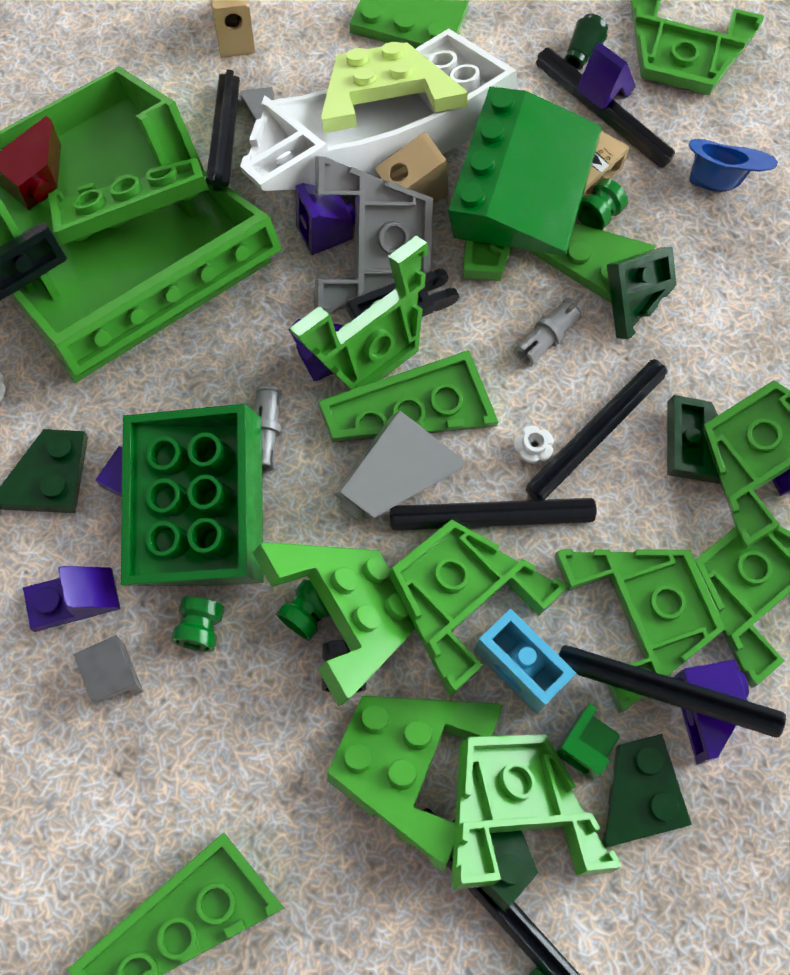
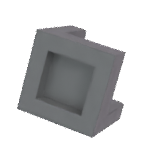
[73,635,144,704]

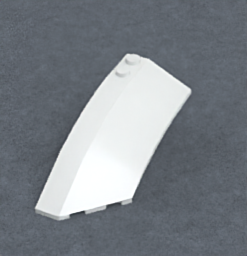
[240,29,518,191]

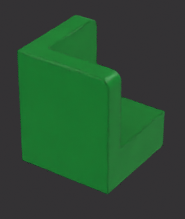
[556,703,619,781]

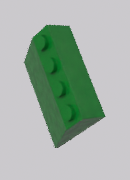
[448,86,602,256]
[121,403,264,586]

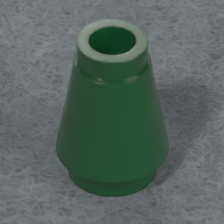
[564,13,608,70]

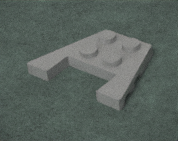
[315,156,433,313]

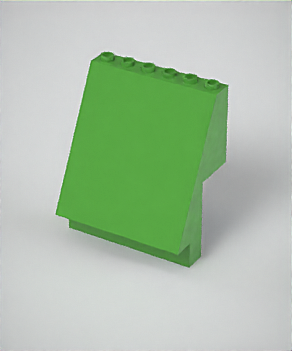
[0,66,282,383]

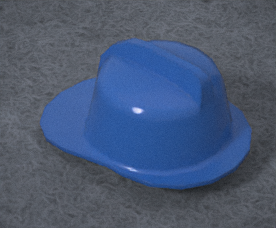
[688,139,778,192]

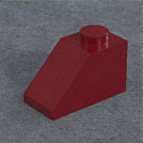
[0,116,61,210]

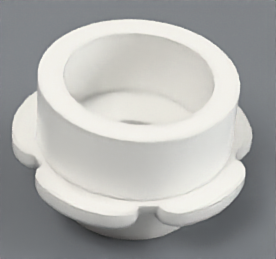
[514,426,554,464]

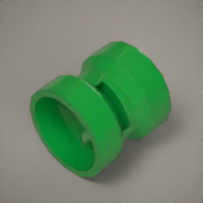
[577,179,628,230]
[276,579,330,641]
[171,596,225,652]

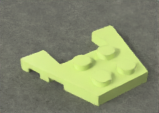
[321,42,468,133]

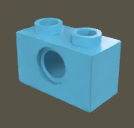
[474,608,576,714]

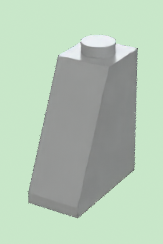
[334,411,466,520]

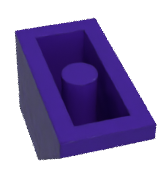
[295,183,355,256]
[672,660,749,765]

